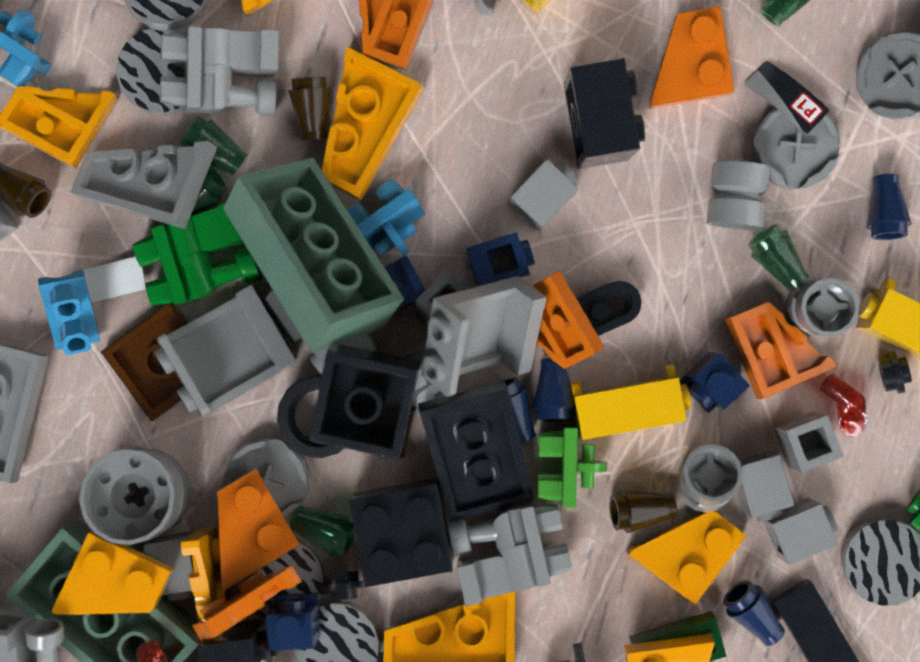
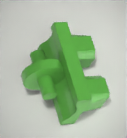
[537,425,607,508]

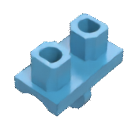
[0,9,52,86]
[347,179,426,256]
[38,270,100,355]

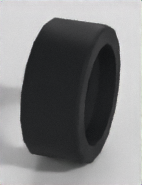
[277,374,344,458]

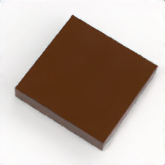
[101,303,189,422]

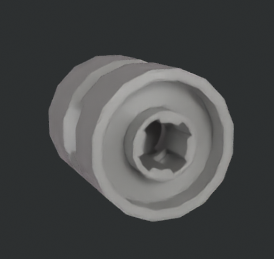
[706,161,771,230]
[785,278,860,336]
[677,444,743,513]

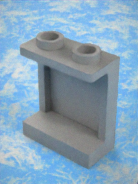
[421,276,546,397]
[154,285,296,417]

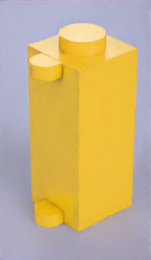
[856,277,920,359]
[570,364,691,440]

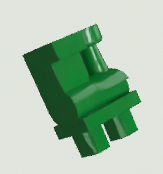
[132,203,262,306]

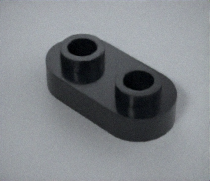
[576,281,642,336]

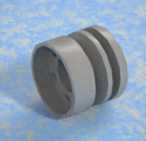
[79,448,190,545]

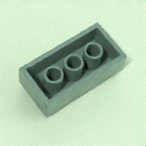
[223,158,404,353]
[4,520,201,662]

